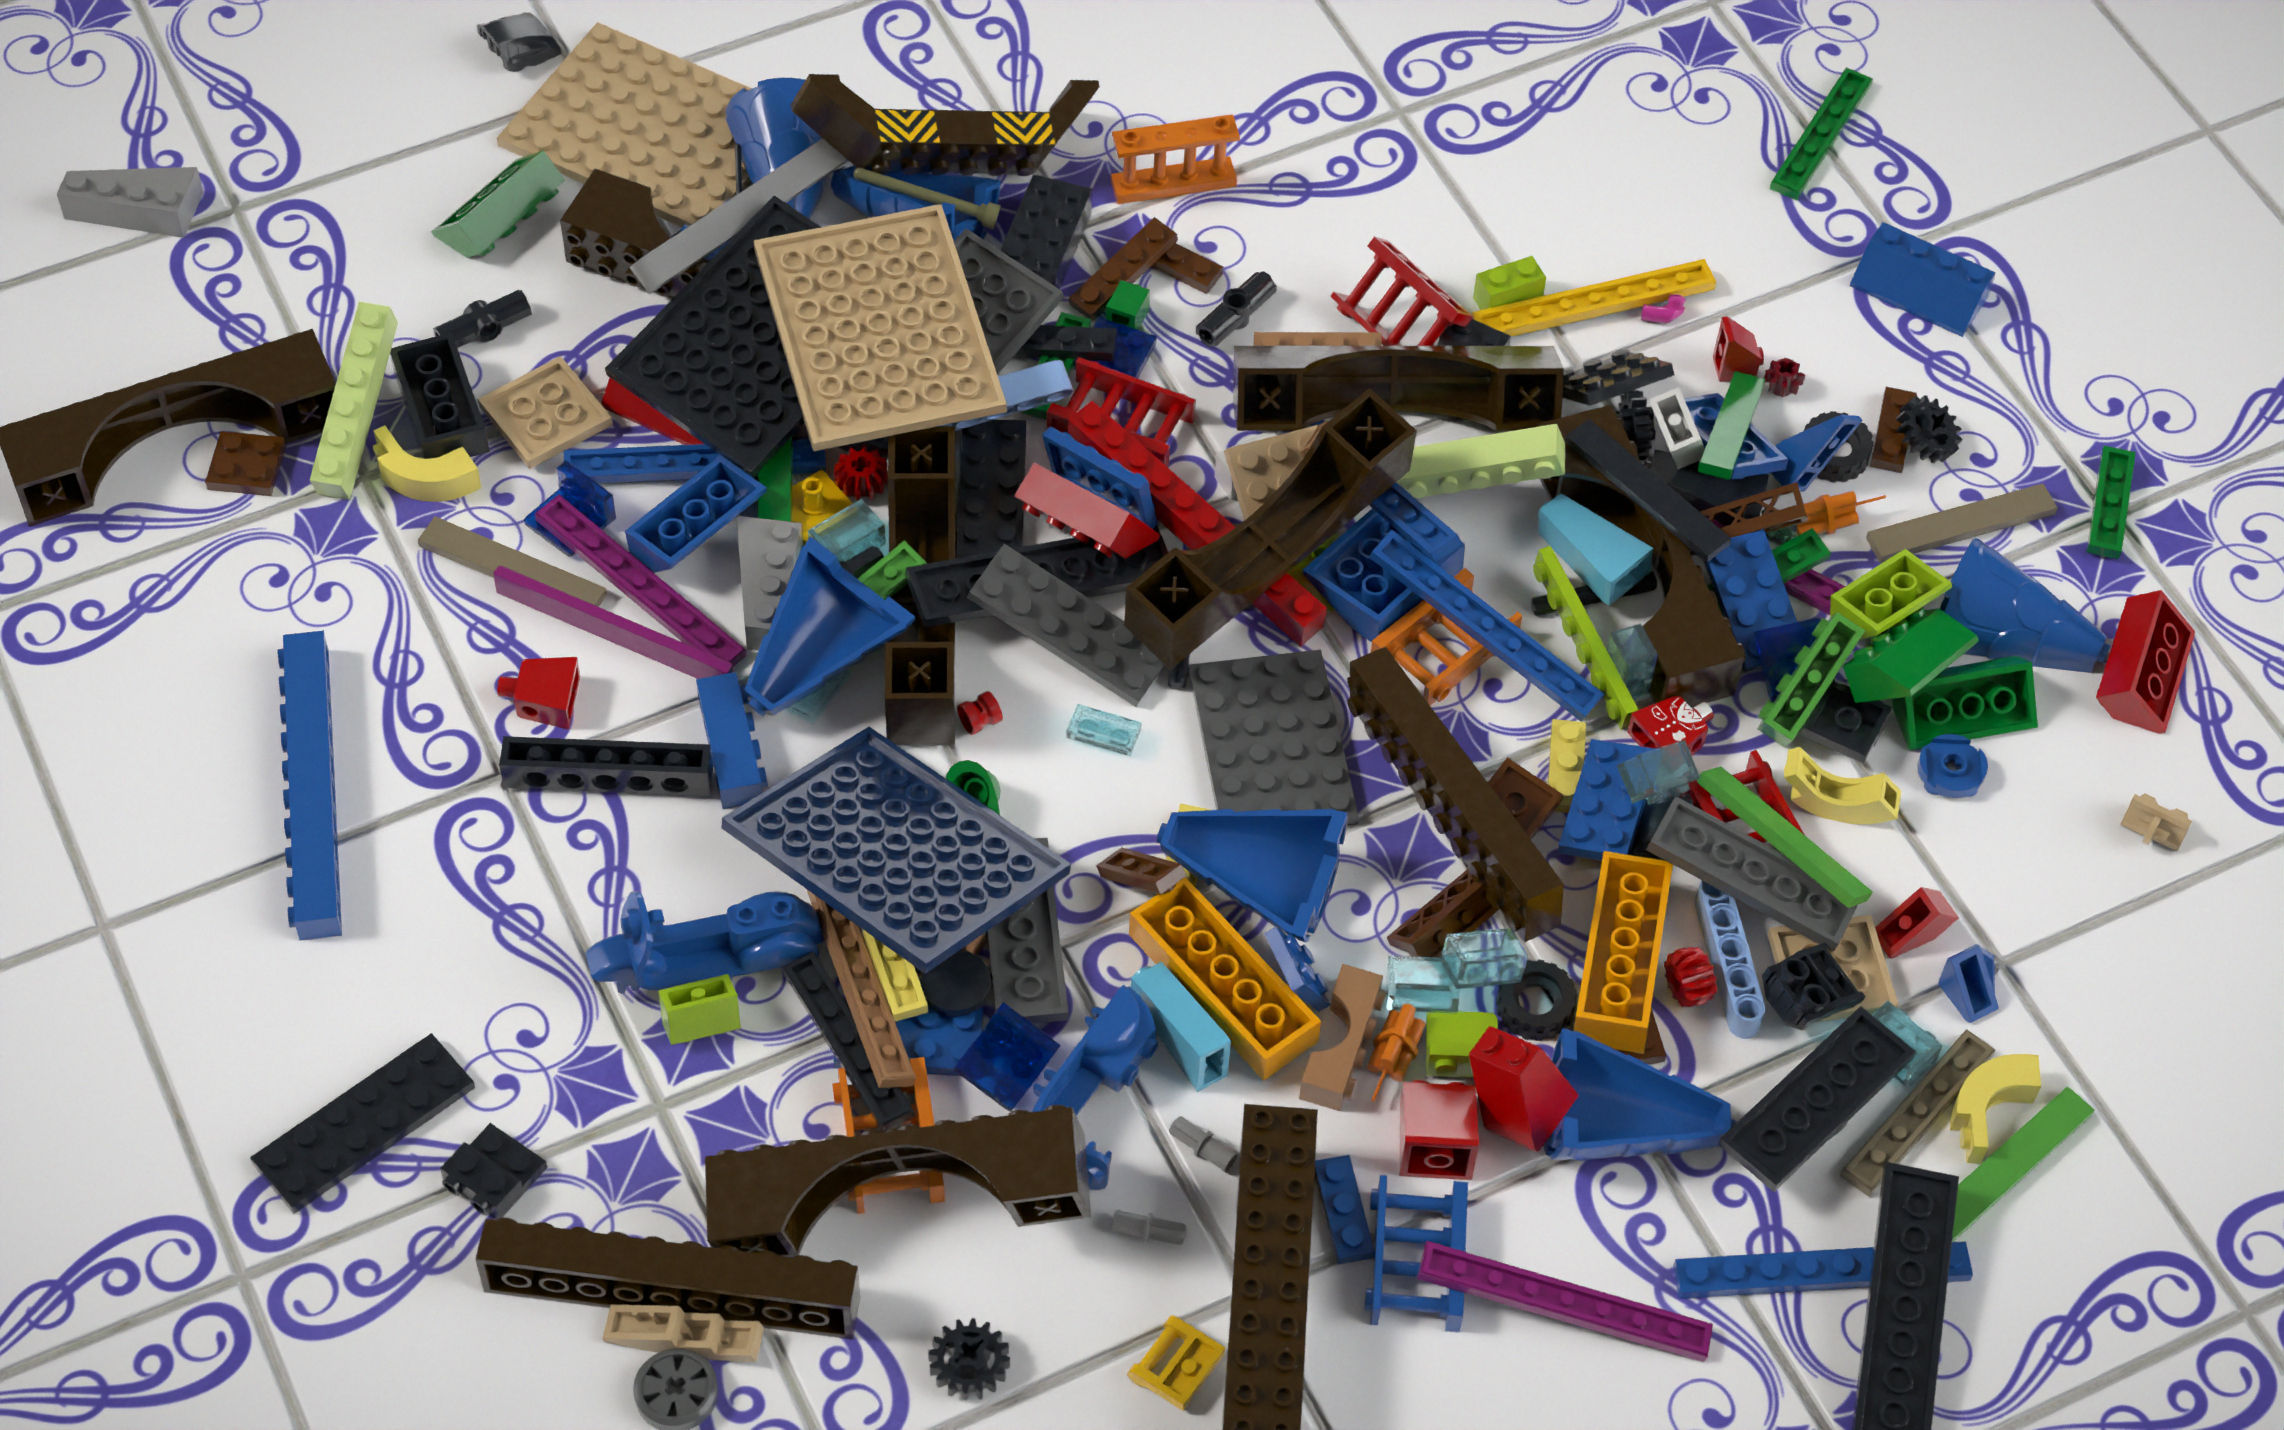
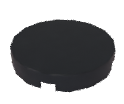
[920,950,991,1017]

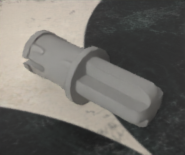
[1169,1116,1238,1173]
[1111,1209,1187,1245]

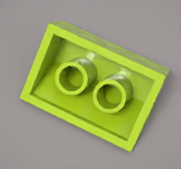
[1830,549,1952,640]

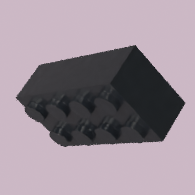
[1000,174,1092,289]
[390,332,490,459]

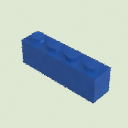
[696,672,768,809]

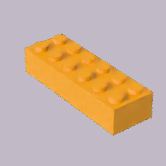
[1574,851,1673,1054]
[1129,877,1321,1081]

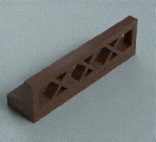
[1690,482,1809,556]
[1386,869,1499,972]

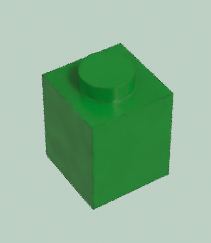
[1106,280,1150,337]

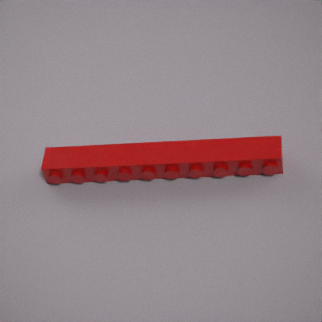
[1068,400,1327,647]

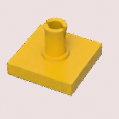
[792,469,860,546]

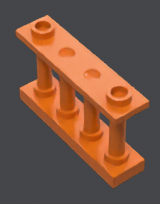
[1111,114,1240,205]
[1370,568,1523,706]
[832,1057,945,1214]

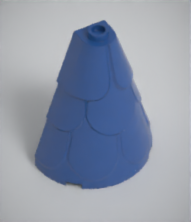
[726,77,829,220]
[831,164,1001,241]
[745,537,915,717]
[1940,538,2111,673]
[1157,809,1348,943]
[1543,1028,1736,1160]

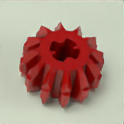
[834,446,888,503]
[1664,947,1717,1008]

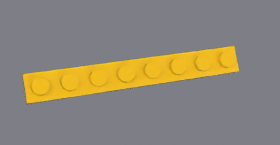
[1471,259,1717,337]

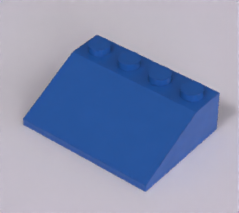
[1303,509,1465,642]

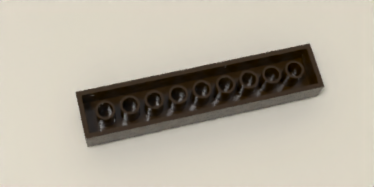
[1347,647,1564,943]
[475,1217,861,1340]

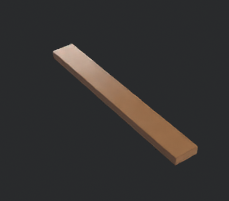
[806,889,916,1088]

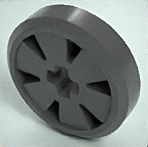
[633,1348,718,1430]

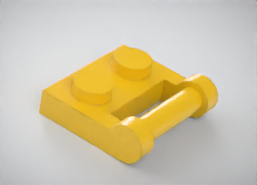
[1127,1315,1226,1411]

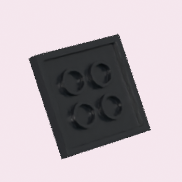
[1562,349,1675,406]

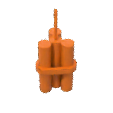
[1795,491,1886,536]
[1367,1004,1426,1102]

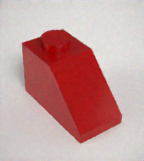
[1712,316,1764,382]
[1875,887,1959,959]

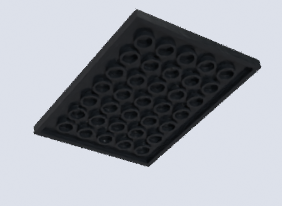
[605,195,821,477]

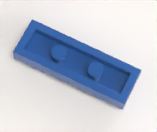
[1315,1155,1375,1265]

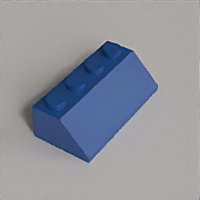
[1849,222,1996,337]
[625,455,767,573]

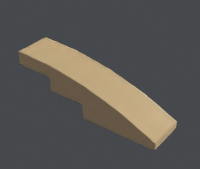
[602,1305,764,1362]

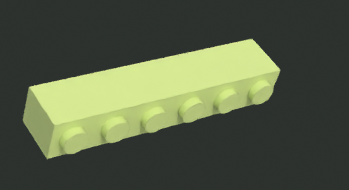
[310,301,398,500]
[1397,424,1565,499]

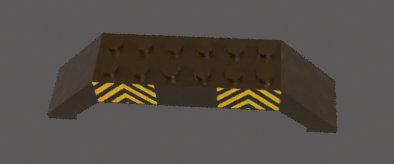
[791,74,1100,177]

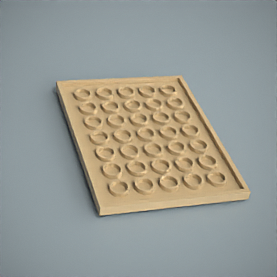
[497,22,752,227]
[754,204,1007,451]

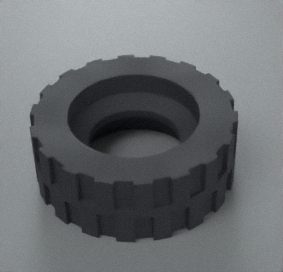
[1804,411,1874,483]
[1496,959,1577,1041]

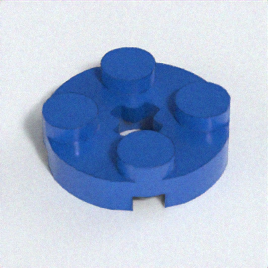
[1917,734,1988,798]

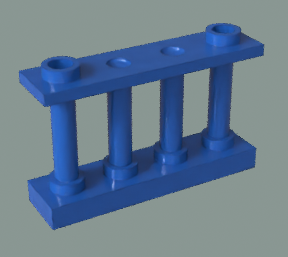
[1364,1175,1468,1332]

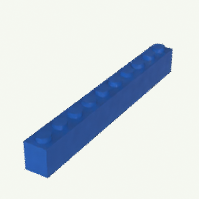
[277,630,342,941]

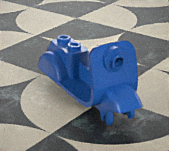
[586,891,824,994]
[1032,985,1159,1190]

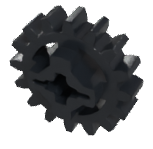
[1615,390,1656,460]
[1896,395,1962,463]
[928,1318,1010,1401]

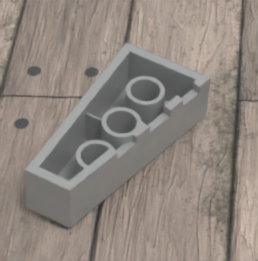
[57,167,204,238]
[736,516,803,651]

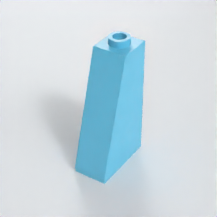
[1538,493,1653,606]
[1131,962,1231,1092]

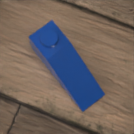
[1771,415,1863,492]

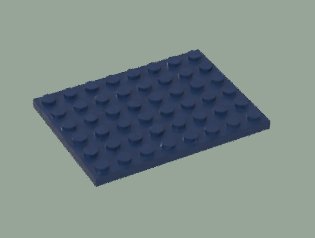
[721,726,1071,974]

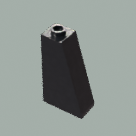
[1644,449,1769,526]

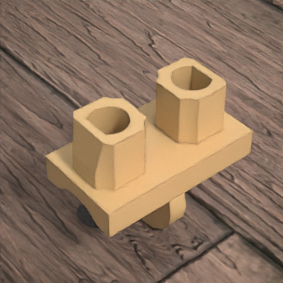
[2120,793,2192,851]

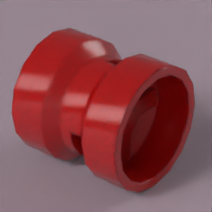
[957,691,1003,735]

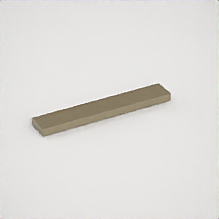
[1866,483,2058,563]
[417,516,607,607]
[1840,1029,1996,1197]

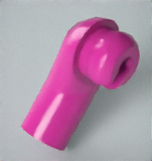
[1641,294,1685,323]

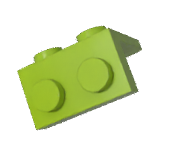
[1426,1010,1498,1078]

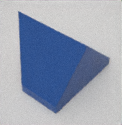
[1938,944,1999,1023]

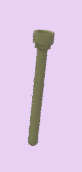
[853,168,1001,229]

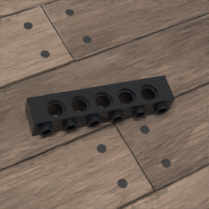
[499,736,713,796]

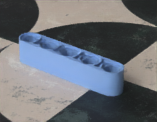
[940,360,1074,431]
[1695,880,1765,1039]

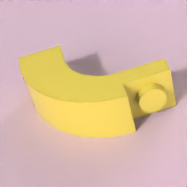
[373,425,482,502]
[1784,747,1901,824]
[1950,1054,2041,1164]

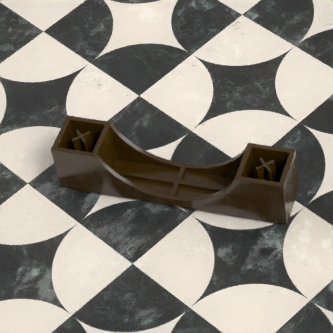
[560,169,710,298]
[0,329,336,527]
[1233,346,1564,431]
[1124,388,1417,670]
[1538,405,1746,708]
[884,426,956,745]
[1221,1104,1318,1430]
[705,1105,1091,1257]

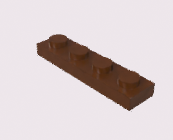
[1068,217,1178,322]

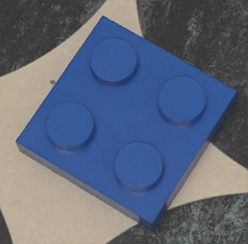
[1264,927,1331,1012]

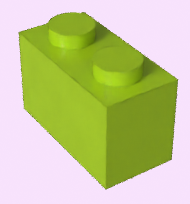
[1473,255,1547,310]
[658,974,741,1045]

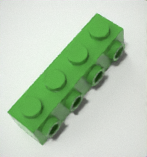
[1756,612,1865,747]

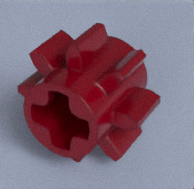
[1764,358,1805,398]

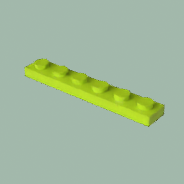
[1533,546,1639,730]

